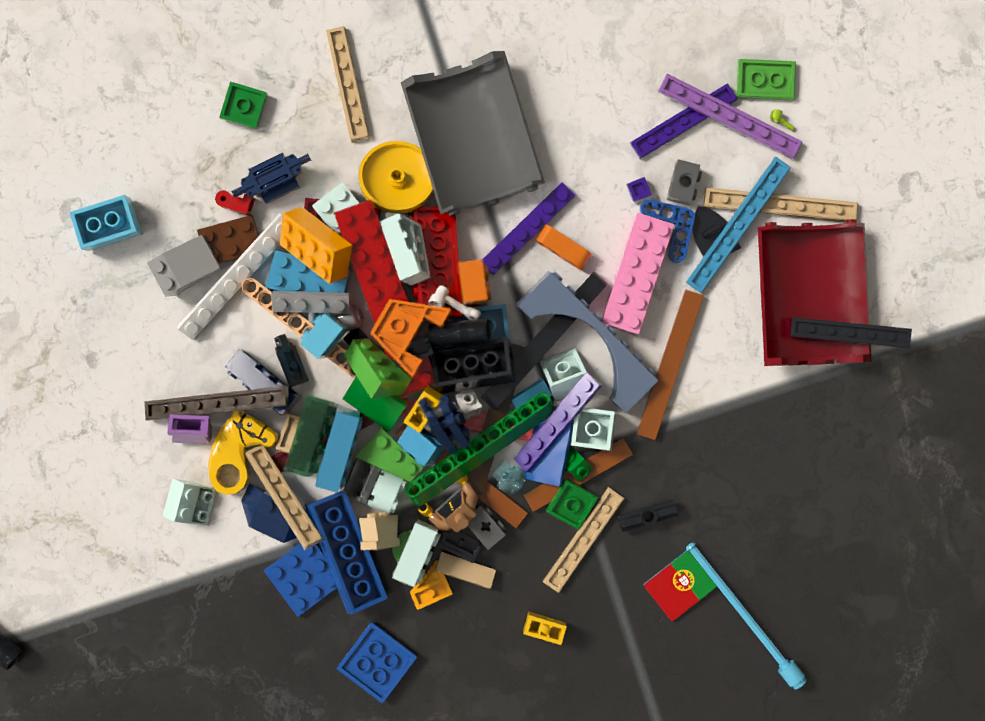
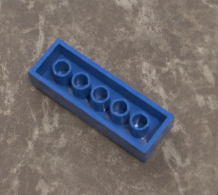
[305,490,388,614]

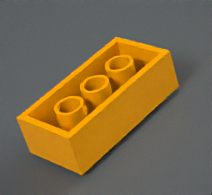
[280,206,352,284]

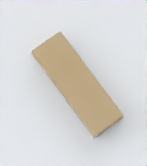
[435,552,496,589]

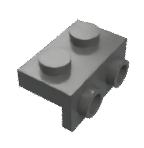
[343,458,380,504]

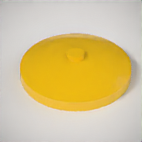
[358,141,433,213]

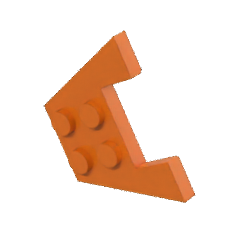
[370,299,451,378]

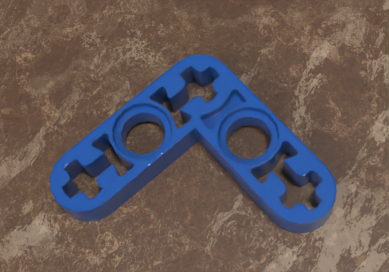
[640,200,695,263]

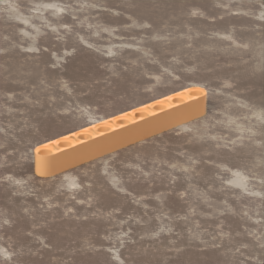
[242,278,356,378]

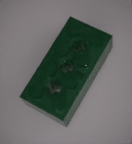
[284,395,337,477]

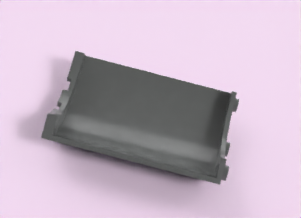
[401,51,545,216]

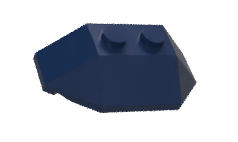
[241,483,309,543]

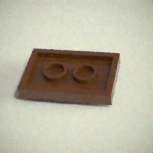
[197,215,259,264]

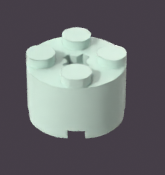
[367,469,406,514]

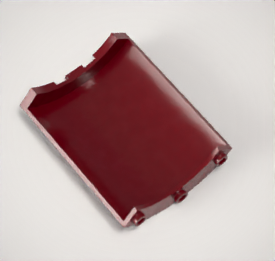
[758,219,872,366]

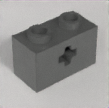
[468,504,506,550]

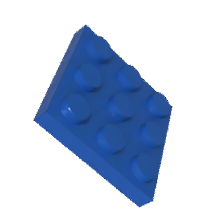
[264,543,337,617]
[336,621,418,703]

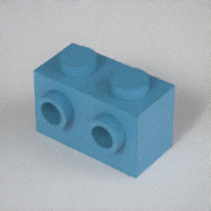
[397,426,444,466]

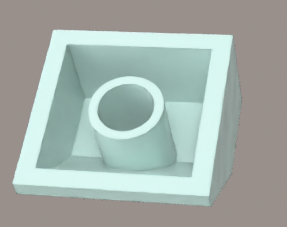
[540,348,586,402]

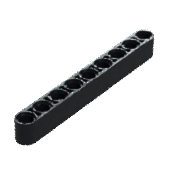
[480,272,608,410]

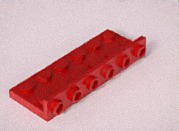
[408,206,463,318]

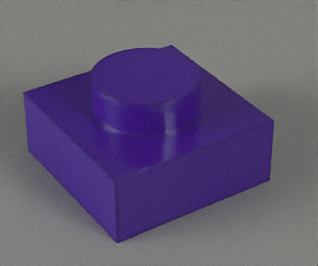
[626,177,652,202]

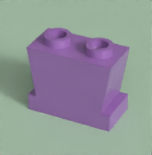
[167,414,213,444]

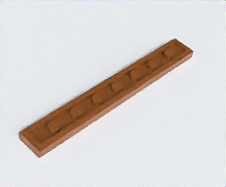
[636,289,704,440]
[396,423,528,528]

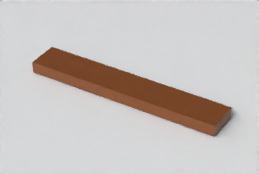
[524,438,633,512]

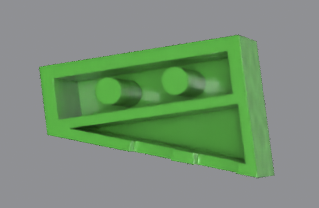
[344,338,412,399]
[355,428,425,482]

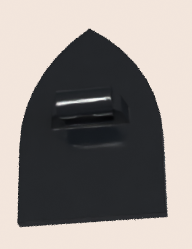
[693,206,741,256]

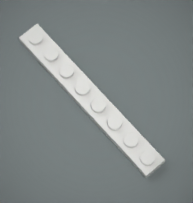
[177,213,283,340]

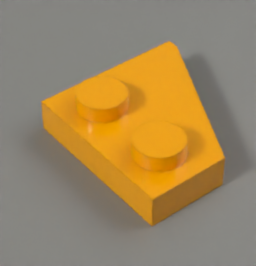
[410,560,453,610]

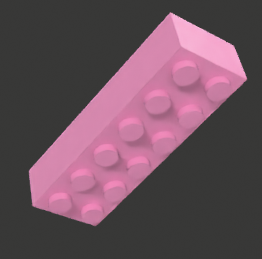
[601,213,674,335]

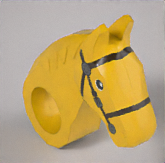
[208,411,279,495]

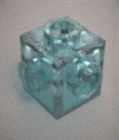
[492,461,526,494]

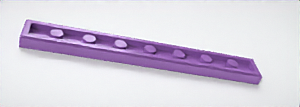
[658,74,803,159]

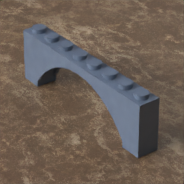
[515,271,658,413]

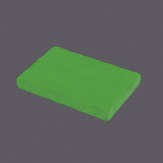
[736,59,796,101]

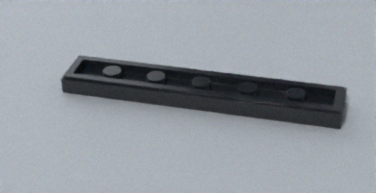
[790,317,912,348]

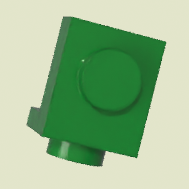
[566,448,593,482]

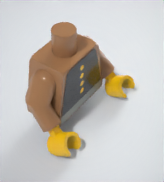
[418,475,478,532]

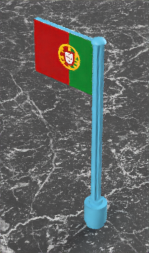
[643,543,807,689]

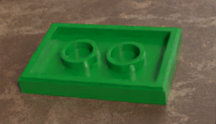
[342,376,408,432]

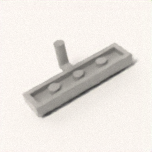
[271,291,351,324]

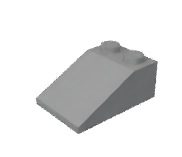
[147,235,221,297]

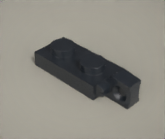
[274,334,309,388]

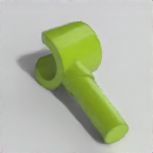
[770,109,794,131]

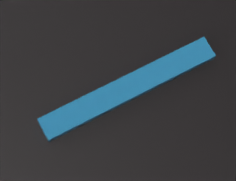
[685,156,791,293]

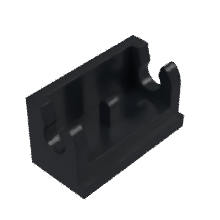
[394,333,434,368]
[438,529,482,563]

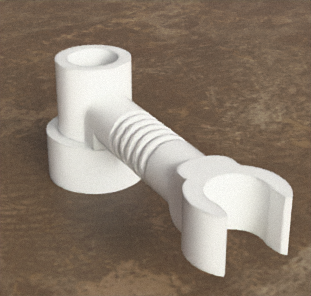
[428,286,481,320]

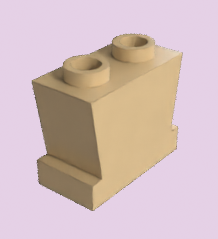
[359,512,400,550]

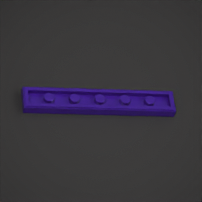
[630,83,738,159]

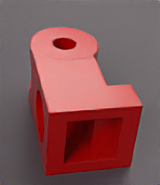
[215,190,256,216]

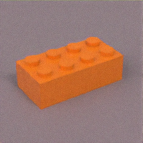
[458,259,491,307]

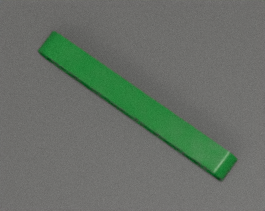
[405,392,555,506]

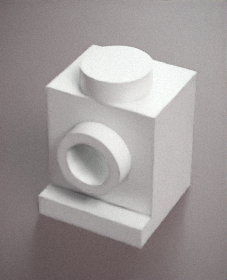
[455,389,482,419]

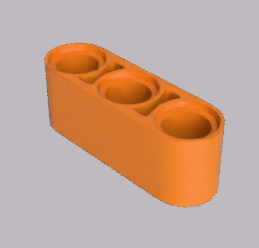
[535,224,592,270]

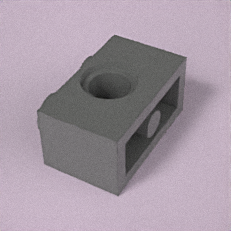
[667,159,702,205]

